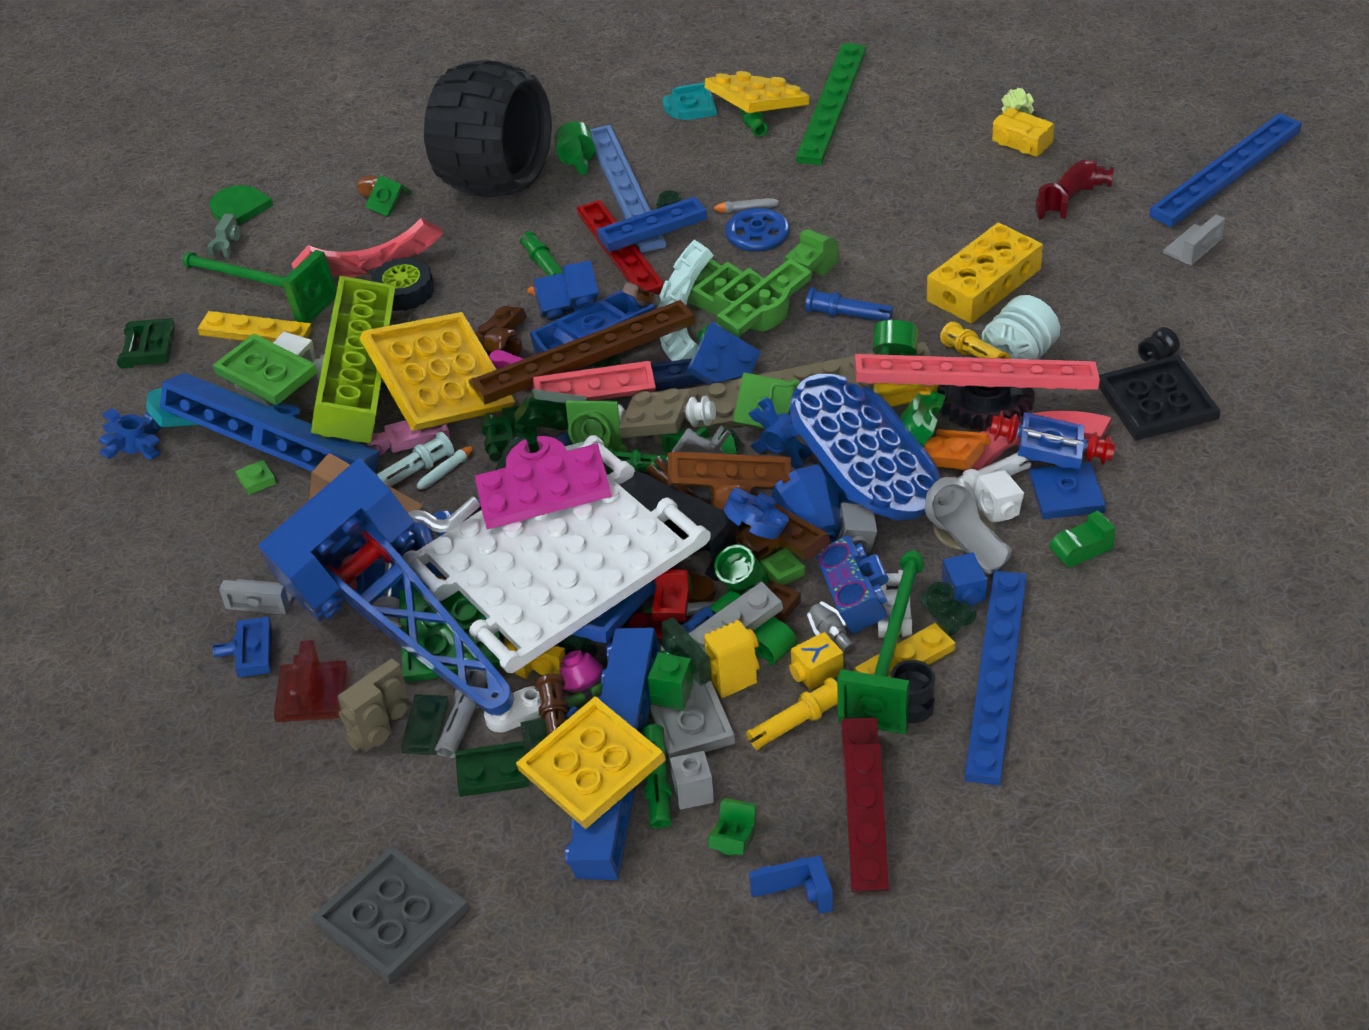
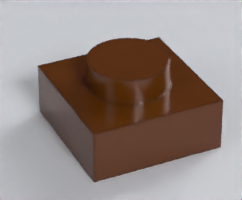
[768,581,801,622]

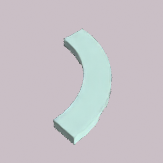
[657,240,714,361]

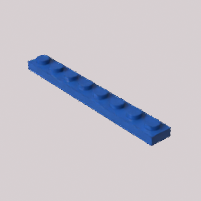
[1149,113,1302,227]
[965,570,1027,785]

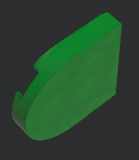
[209,185,273,226]

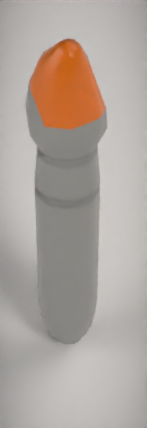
[714,198,780,213]

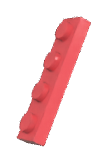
[533,361,656,401]

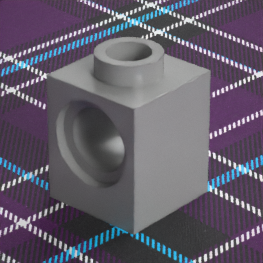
[837,503,877,553]
[670,751,714,810]

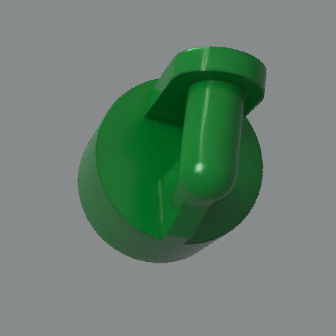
[554,121,595,175]
[872,320,919,356]

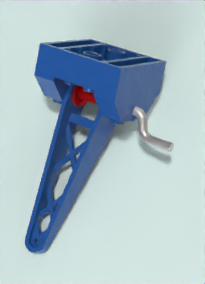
[258,457,514,716]

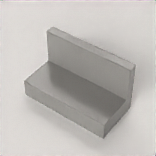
[1163,214,1225,265]
[219,579,293,615]

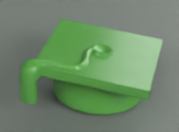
[733,372,800,429]
[565,401,628,452]

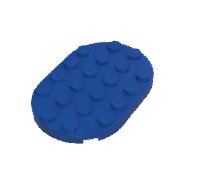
[789,374,941,521]

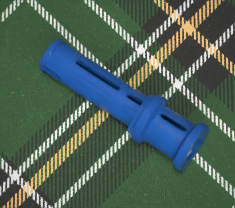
[805,287,894,321]

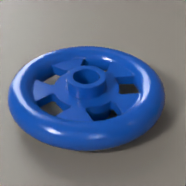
[725,208,790,251]

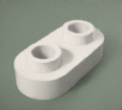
[484,686,541,733]

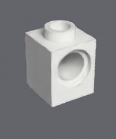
[974,470,1024,524]

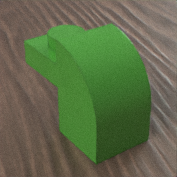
[785,229,839,276]

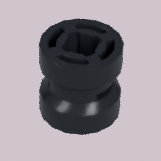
[1138,327,1180,362]

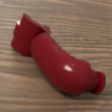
[1035,159,1114,220]

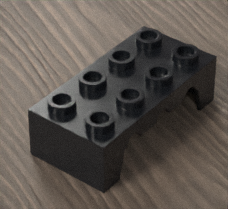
[620,470,738,581]

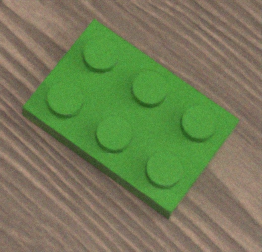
[213,334,318,406]

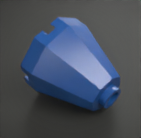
[771,464,841,543]

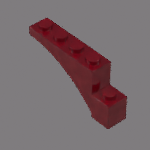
[841,718,889,892]

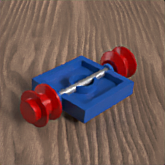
[989,411,1116,469]

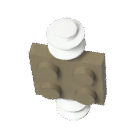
[618,388,716,438]

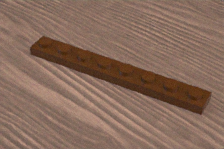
[471,300,695,405]

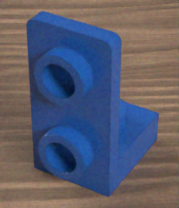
[749,855,833,914]

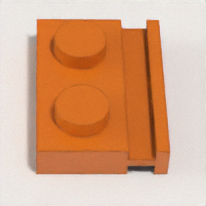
[923,429,991,470]

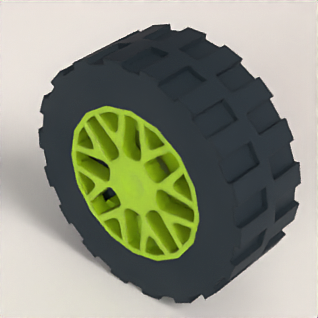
[371,257,434,311]

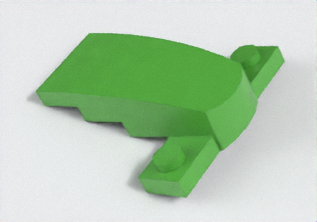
[687,258,812,337]

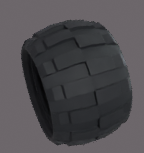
[424,60,552,198]

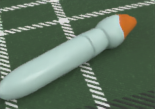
[417,446,473,490]

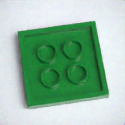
[399,586,502,683]

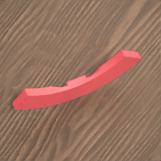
[292,218,444,278]
[954,411,1111,471]

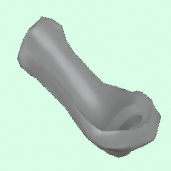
[925,477,1012,576]

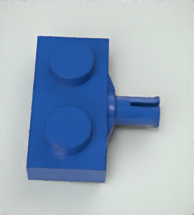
[213,616,272,678]

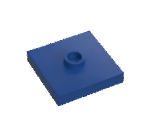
[1029,462,1105,519]

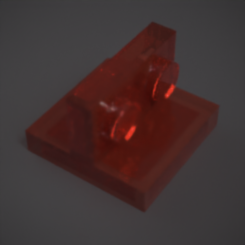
[274,640,348,722]

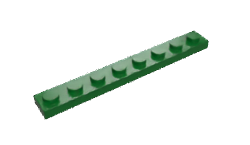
[796,43,866,166]

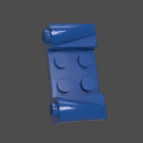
[530,290,655,372]

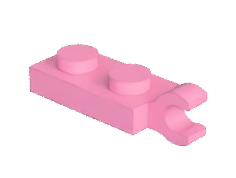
[368,420,450,455]

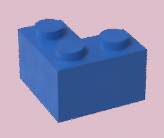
[533,260,599,320]

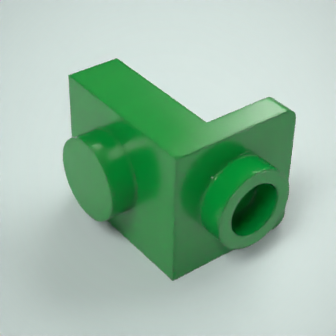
[708,798,757,855]

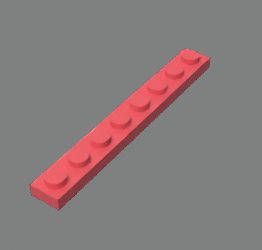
[854,354,1100,390]

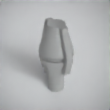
[807,601,854,653]

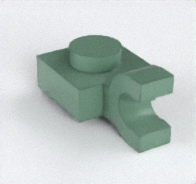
[207,213,241,257]

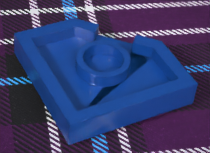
[686,322,761,385]

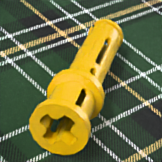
[940,322,1011,359]
[746,677,838,751]

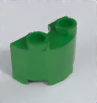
[899,391,945,446]

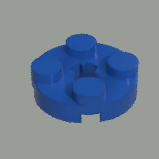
[723,488,789,539]

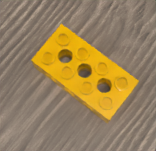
[927,222,1043,324]

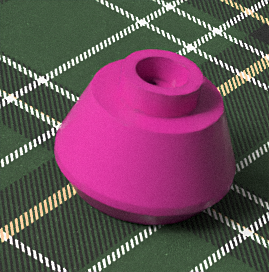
[559,650,603,693]

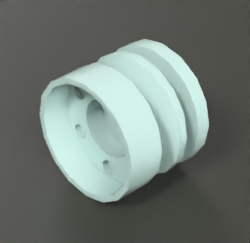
[982,295,1060,360]

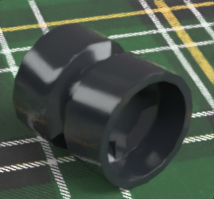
[890,660,935,723]

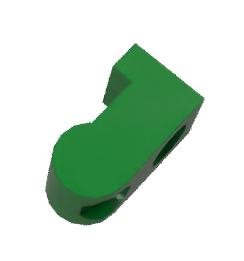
[1049,510,1116,568]

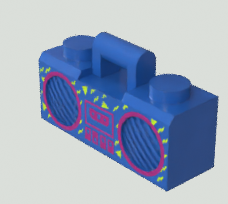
[816,536,889,635]

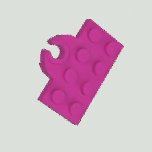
[475,436,612,530]

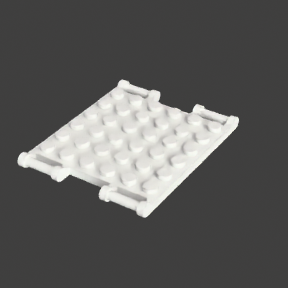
[402,435,711,673]

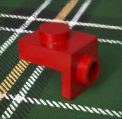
[652,569,691,622]

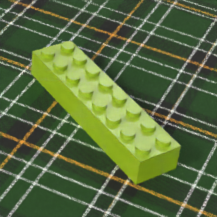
[311,276,395,443]

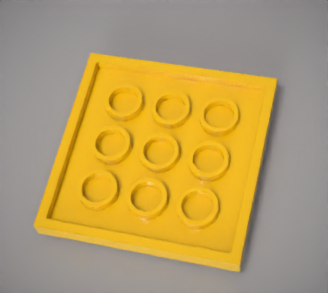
[360,312,515,431]

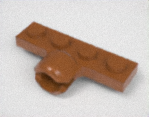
[668,452,791,509]

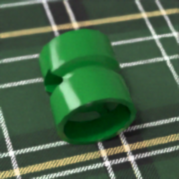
[714,545,769,596]

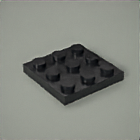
[1098,354,1221,441]

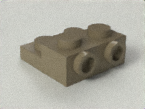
[337,658,410,753]

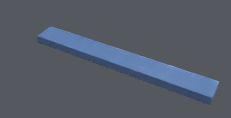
[590,125,666,253]

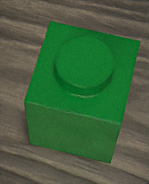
[648,652,694,711]

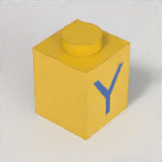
[789,632,844,690]

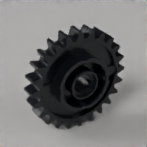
[937,385,1035,431]

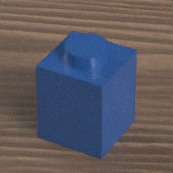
[942,552,987,607]

